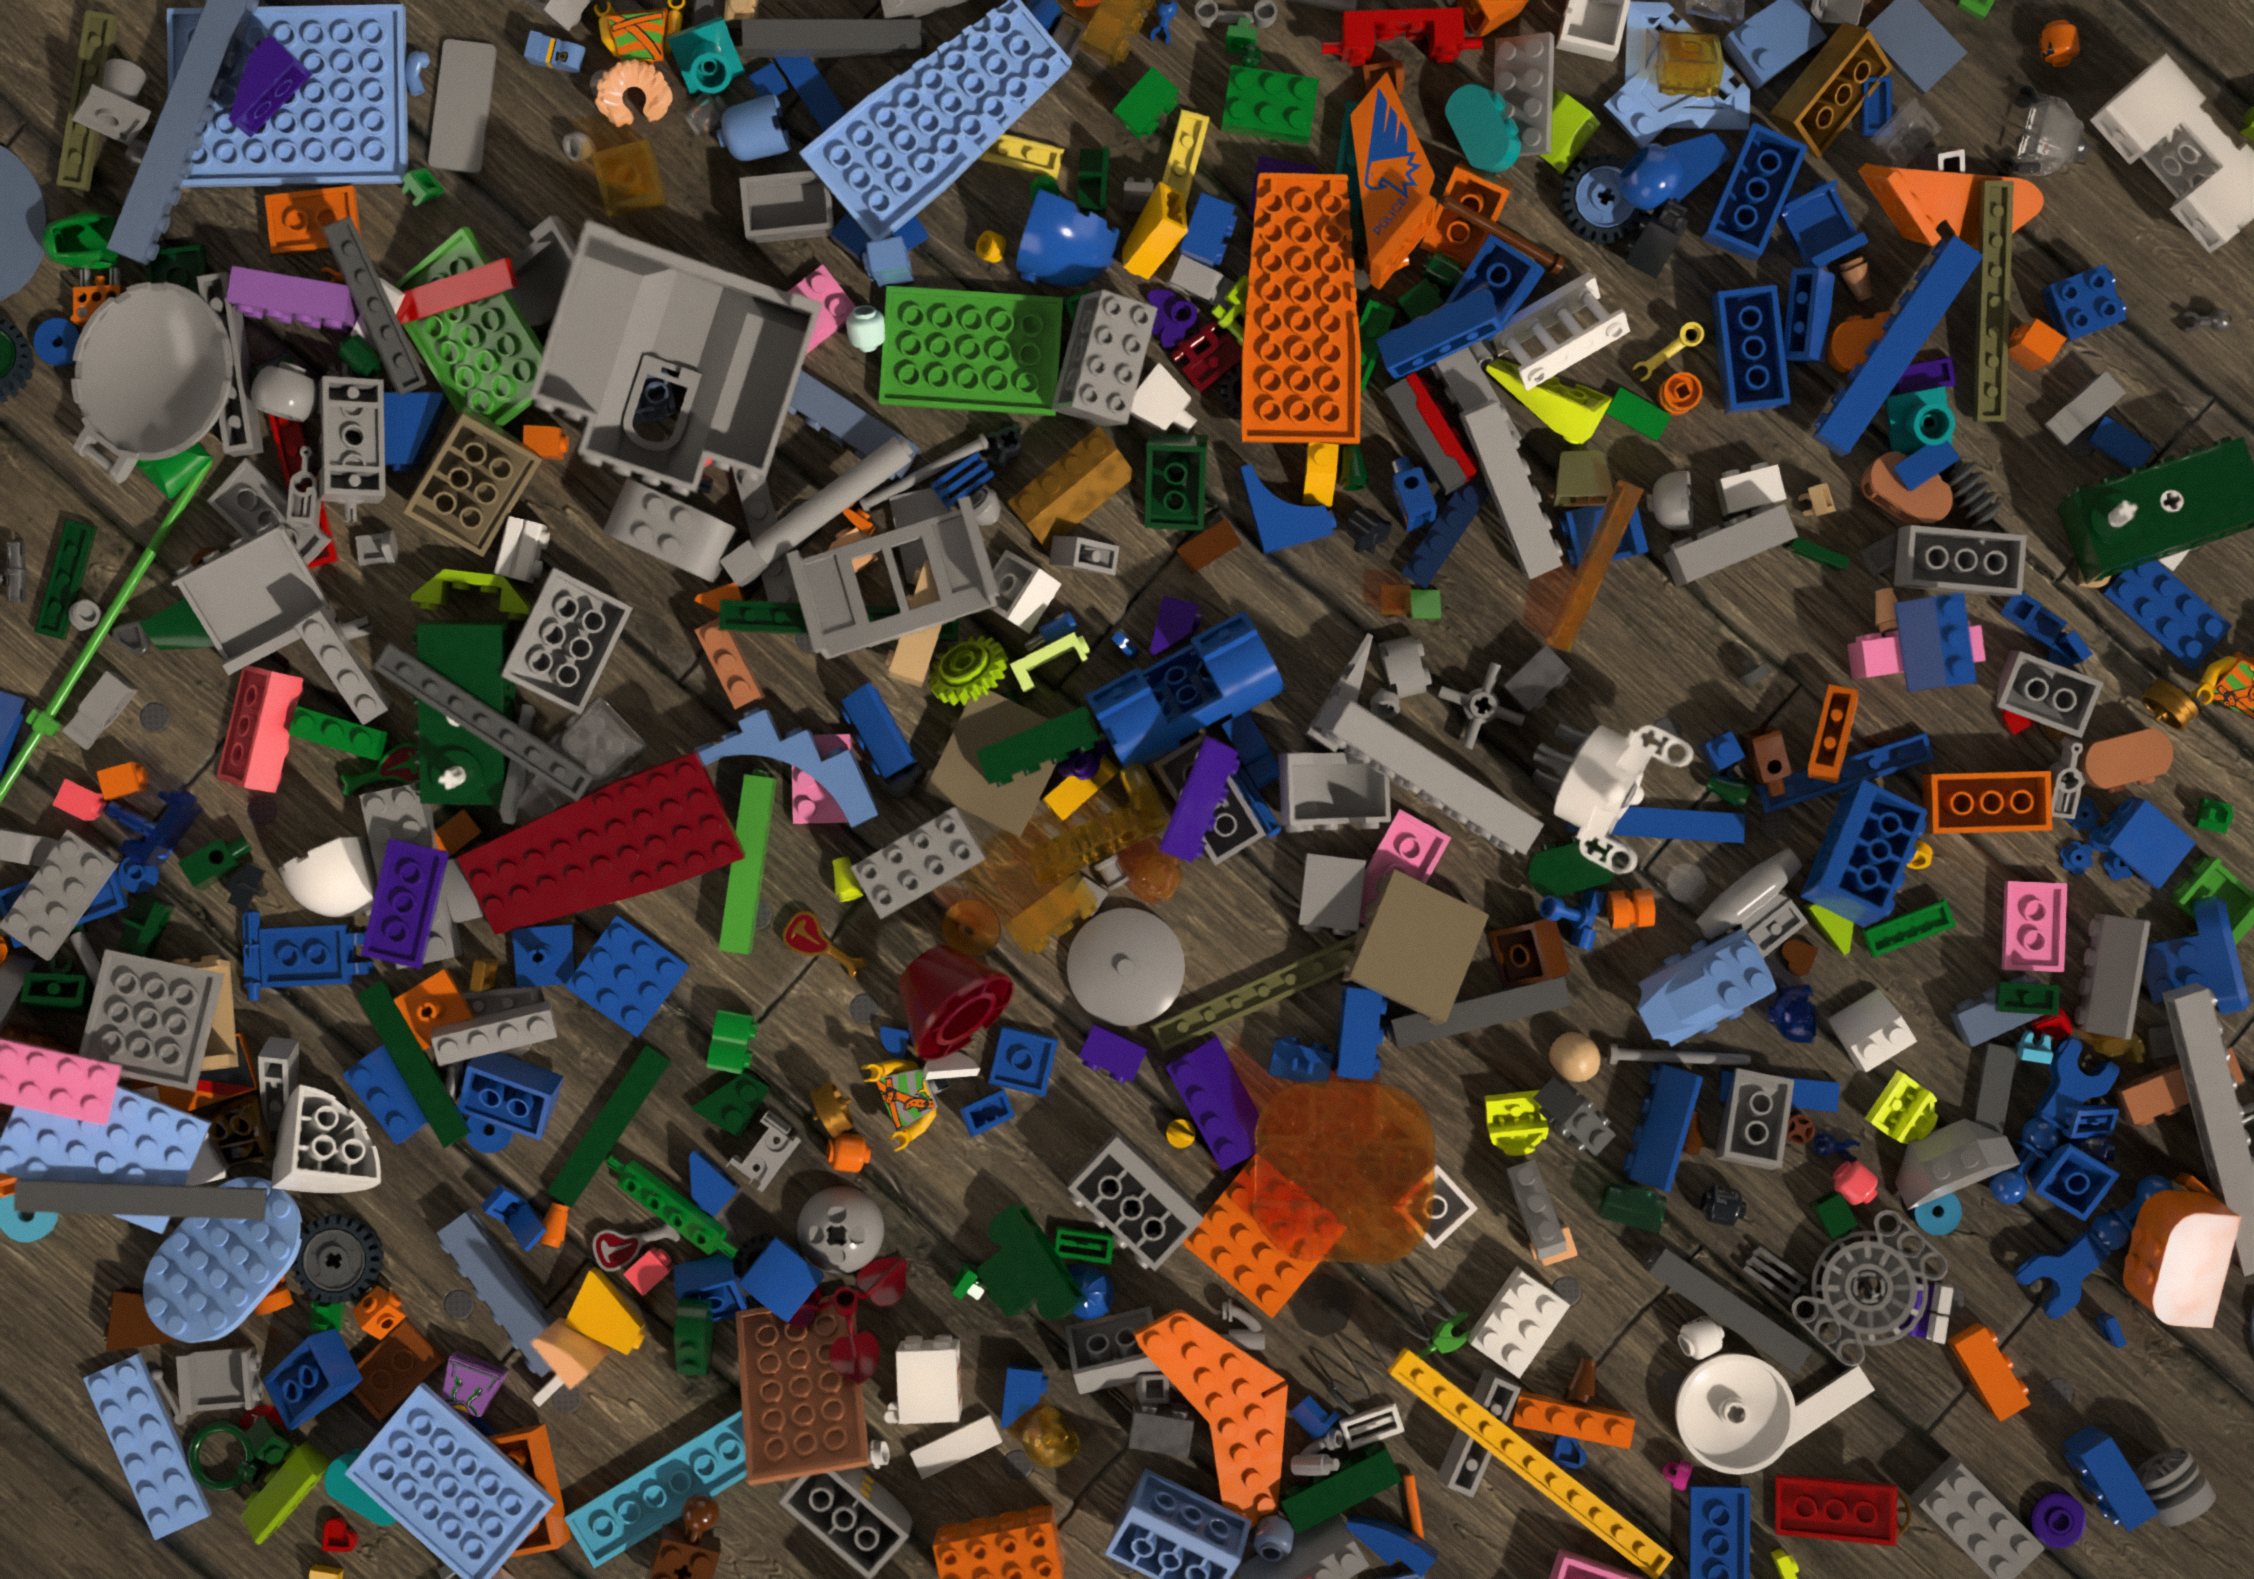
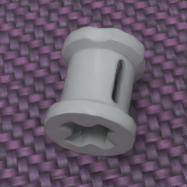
[1094,854,1131,892]

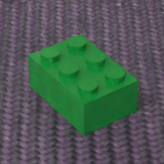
[1221,65,1319,145]

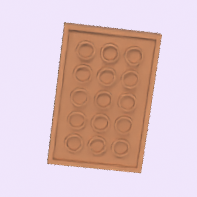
[735,1295,869,1485]

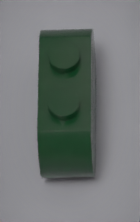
[1525,835,1617,897]
[674,1297,714,1376]

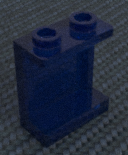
[118,789,203,867]

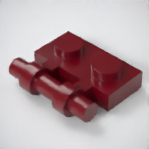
[1169,318,1242,394]

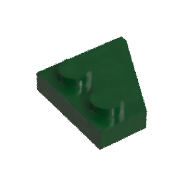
[691,1072,771,1138]

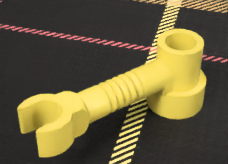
[1632,322,1704,382]

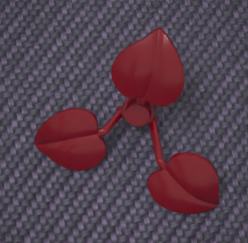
[782,1257,907,1384]

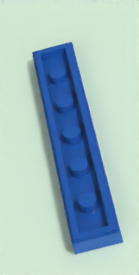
[1755,731,1935,813]
[1566,807,1746,843]

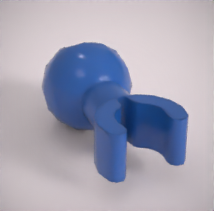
[1150,0,1178,45]

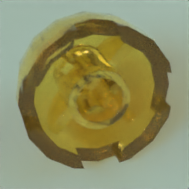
[1022,1406,1080,1469]

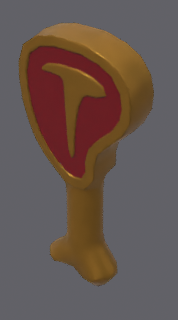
[782,910,867,979]

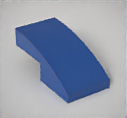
[1893,440,1960,492]
[2000,592,2067,649]

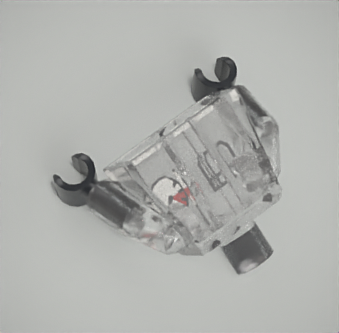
[1997,86,2090,177]

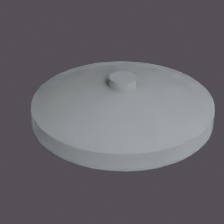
[1067,907,1185,1026]

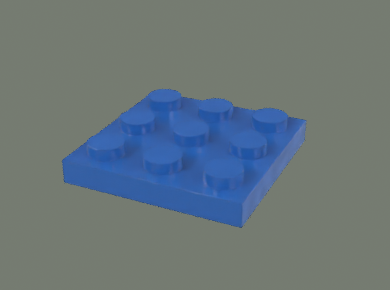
[564,914,690,1037]

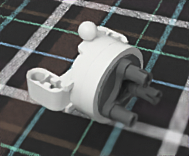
[1530,721,1693,874]

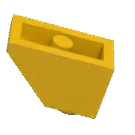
[1302,442,1339,507]

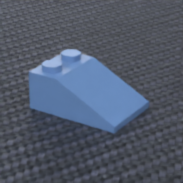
[1721,0,1828,91]

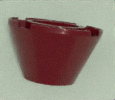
[897,945,1014,1061]

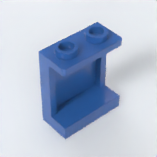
[1779,179,1869,268]
[1558,494,1649,571]
[2096,796,2196,889]

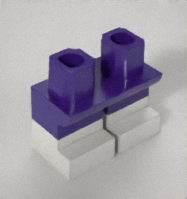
[1898,1279,1954,1344]

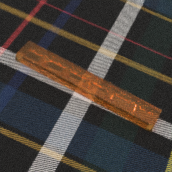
[1545,479,1644,652]

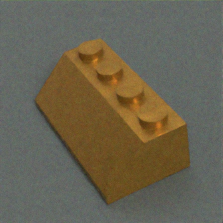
[1769,22,1893,159]
[1007,426,1137,550]

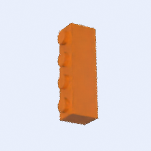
[1508,1391,1636,1449]

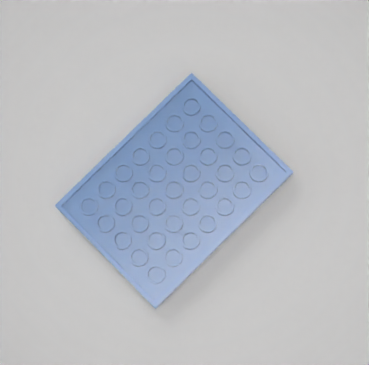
[167,4,408,188]

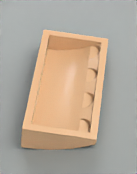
[531,1317,610,1389]

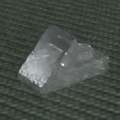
[1685,0,1745,25]

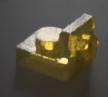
[2092,1033,2145,1063]

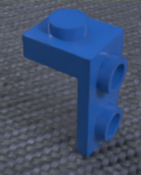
[481,1184,546,1252]

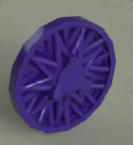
[2030,1492,2087,1548]

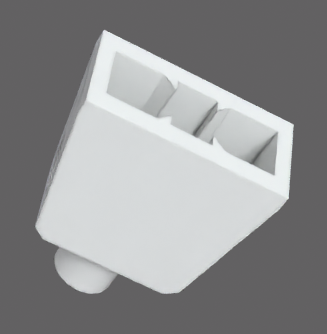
[1130,363,1197,434]

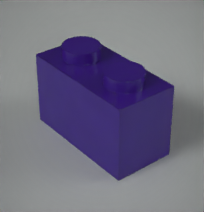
[1079,1023,1147,1084]

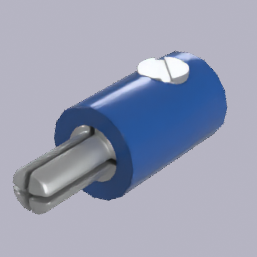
[1024,610,1079,652]

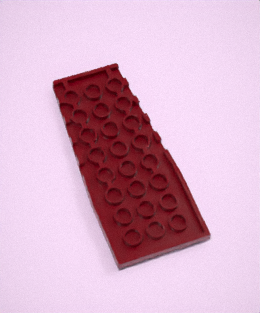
[457,750,746,935]

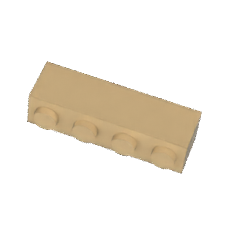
[884,560,942,688]

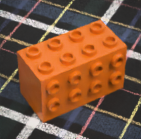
[933,1505,1065,1579]

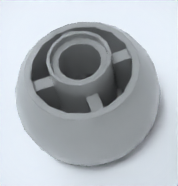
[251,362,318,422]

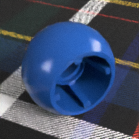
[1617,144,1683,210]

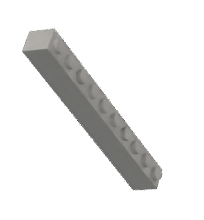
[2162,982,2254,1277]

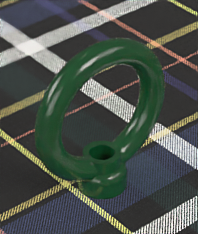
[187,1420,265,1492]

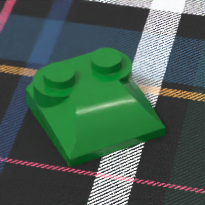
[135,442,213,499]

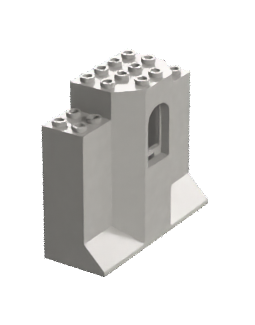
[530,220,822,496]

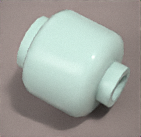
[846,305,885,352]

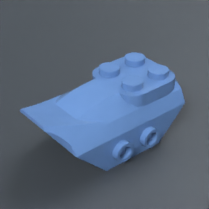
[1637,928,1776,1046]

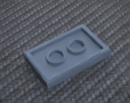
[1865,0,1968,96]

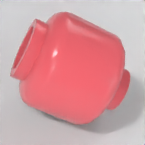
[1832,1161,1878,1205]

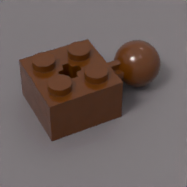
[645,1493,721,1579]

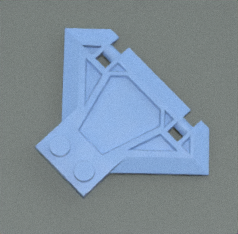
[1602,1,1750,149]

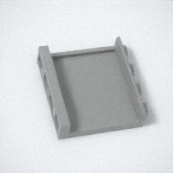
[171,522,337,675]

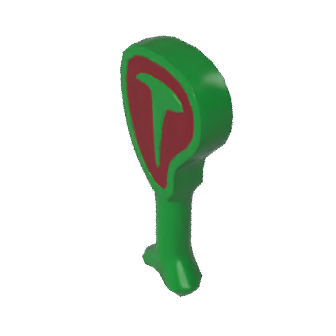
[340,743,420,797]

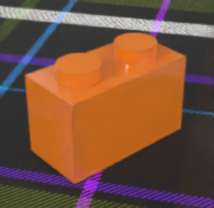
[2008,319,2067,372]

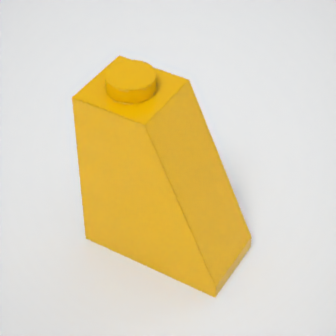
[1122,182,1188,280]
[563,1266,646,1355]

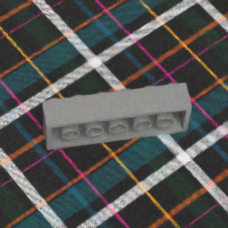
[359,783,463,970]

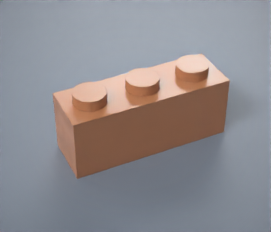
[694,617,765,711]

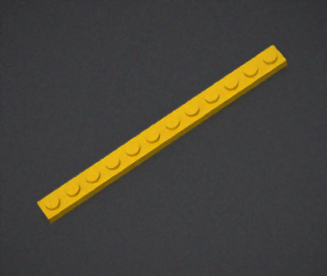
[1387,1347,1674,1579]

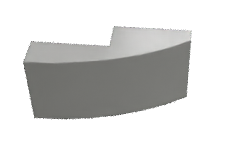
[443,858,483,924]

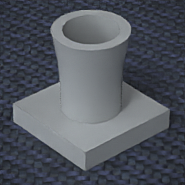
[72,59,151,146]

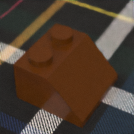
[1488,917,1570,989]

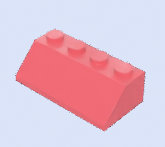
[216,665,303,793]

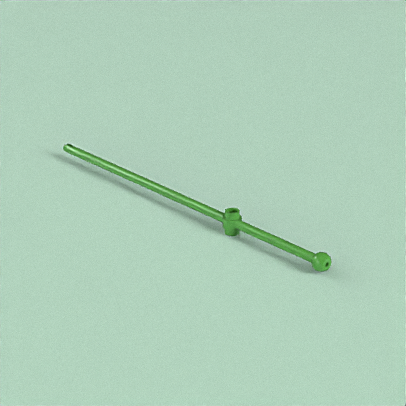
[0,460,213,804]

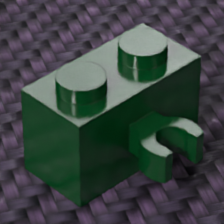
[20,957,94,1014]

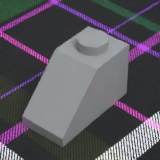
[1049,536,1119,575]

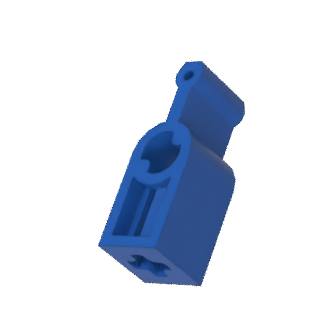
[1219,711,1279,790]

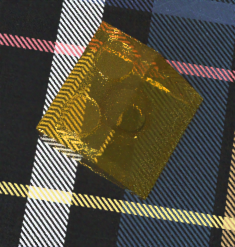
[1656,30,1724,98]

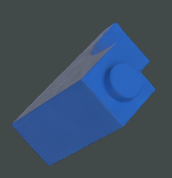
[1240,464,1337,555]

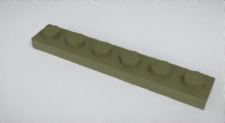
[56,10,119,192]

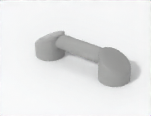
[1194,0,1278,29]

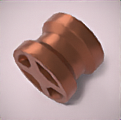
[1786,1112,1815,1144]

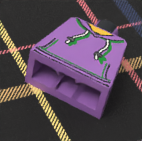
[442,1351,509,1421]

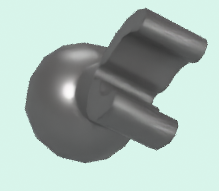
[2182,309,2232,334]

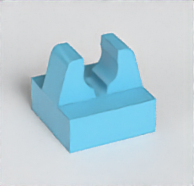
[2015,1030,2053,1064]

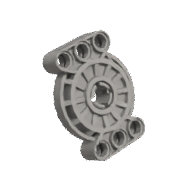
[1791,1210,1948,1367]

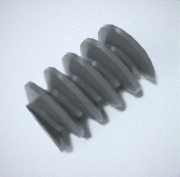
[1942,461,2002,529]

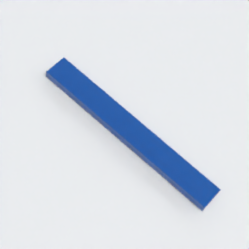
[774,57,929,252]

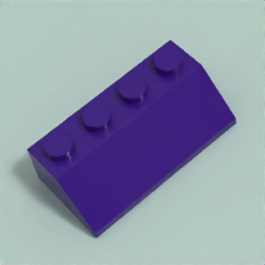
[1165,1036,1273,1171]

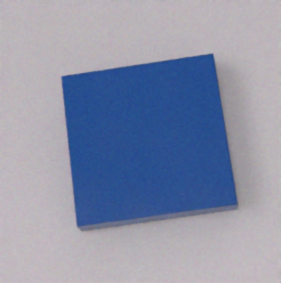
[988,1025,1059,1097]

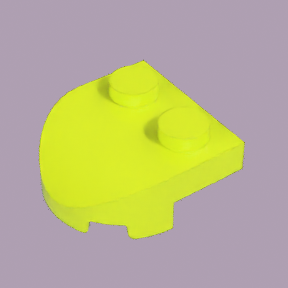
[1864,1070,1938,1144]
[1484,1090,1548,1156]

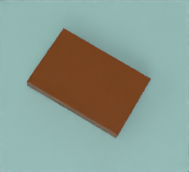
[351,1317,447,1422]

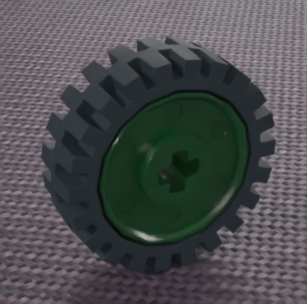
[0,317,34,403]

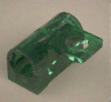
[1597,1182,1667,1234]

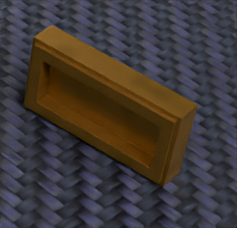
[469,957,498,992]

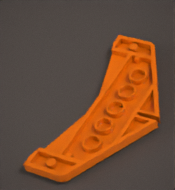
[1132,1310,1288,1528]

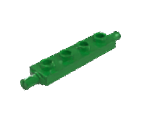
[605,1154,739,1259]

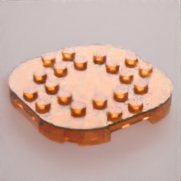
[1253,1080,1436,1265]

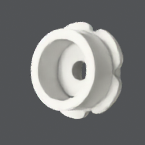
[868,1440,889,1469]

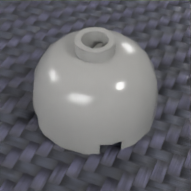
[1647,471,1693,530]

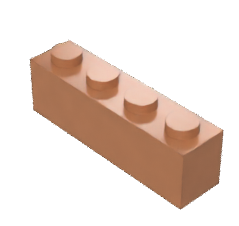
[2112,1046,2245,1127]

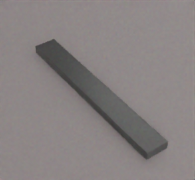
[372,642,595,801]
[14,1179,267,1220]

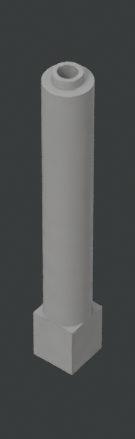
[720,436,914,587]

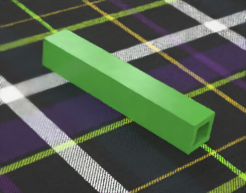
[719,769,777,955]

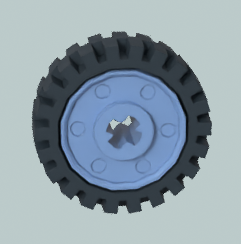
[1559,153,1647,245]

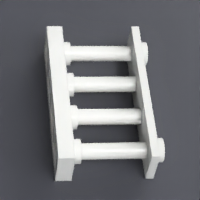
[1491,271,1630,391]

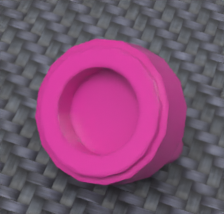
[1662,1459,1693,1491]

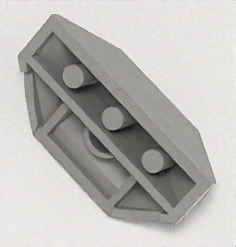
[1895,1119,2020,1210]

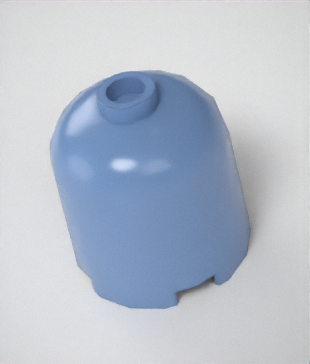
[717,94,791,161]

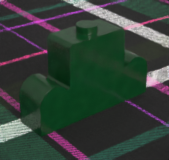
[977,1202,1088,1320]

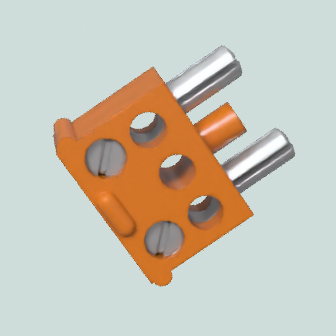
[70,267,127,328]

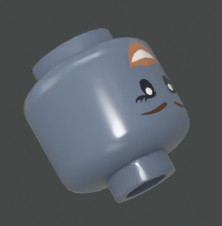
[1254,1515,1294,1561]

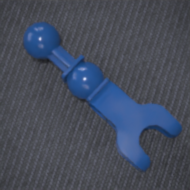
[1989,1035,2120,1204]
[2013,1174,2174,1319]

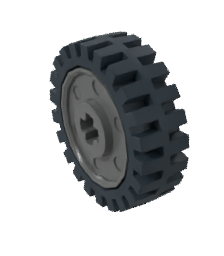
[291,1213,384,1304]

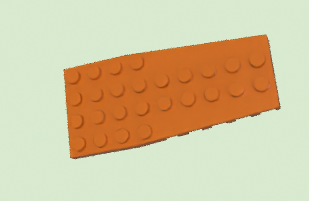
[1241,173,1361,444]

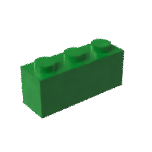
[288,706,391,760]

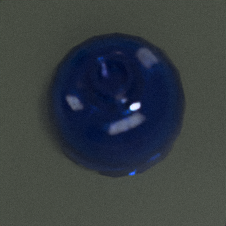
[1769,984,1816,1044]

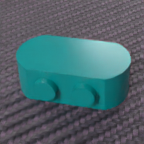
[1445,84,1521,173]
[324,1448,397,1526]

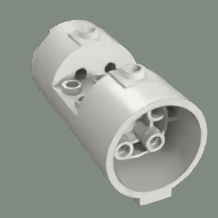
[2090,53,2254,254]

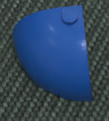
[1016,189,1124,287]

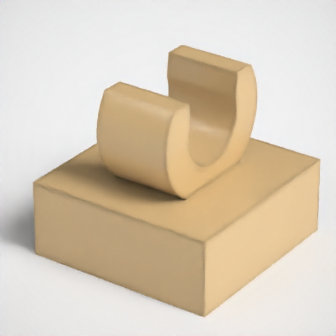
[1798,483,1836,516]

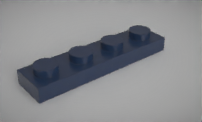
[1400,479,1490,590]

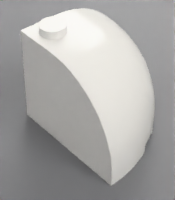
[278,837,378,918]
[271,1085,381,1193]

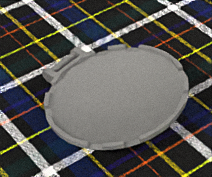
[71,282,233,483]

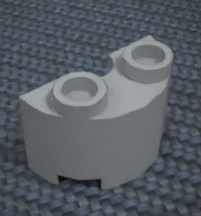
[1377,635,1432,699]

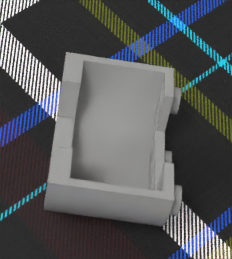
[509,216,578,335]
[1279,752,1391,832]

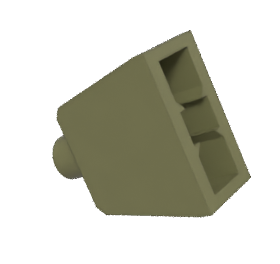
[1553,441,1613,507]

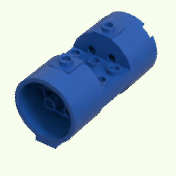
[1086,610,1286,775]

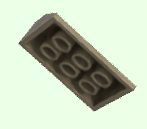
[403,405,543,557]

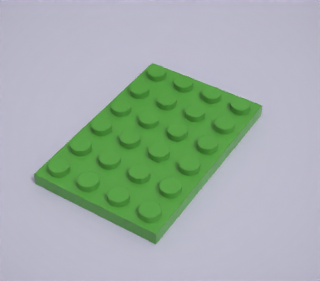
[393,227,545,428]
[879,286,1064,417]

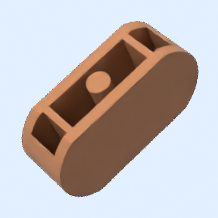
[1861,451,1953,527]
[2076,728,2174,793]

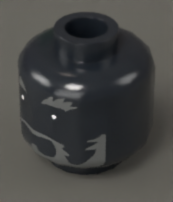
[1700,1185,1747,1227]

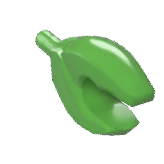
[1417,1312,1470,1360]

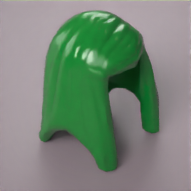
[41,211,120,269]

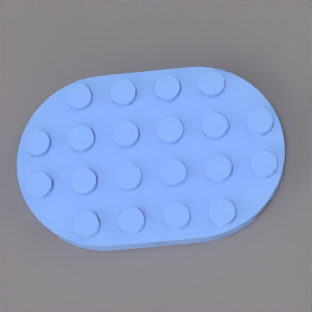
[143,1177,302,1343]

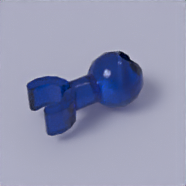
[1812,1133,1860,1161]

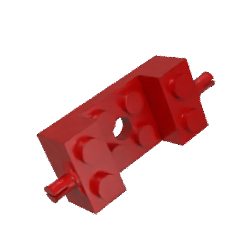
[1321,7,1483,66]

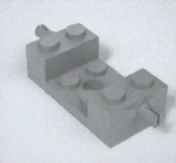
[317,363,386,523]

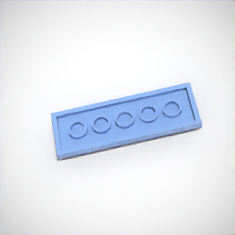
[83,1352,212,1540]

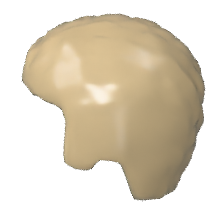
[1549,1031,1600,1082]

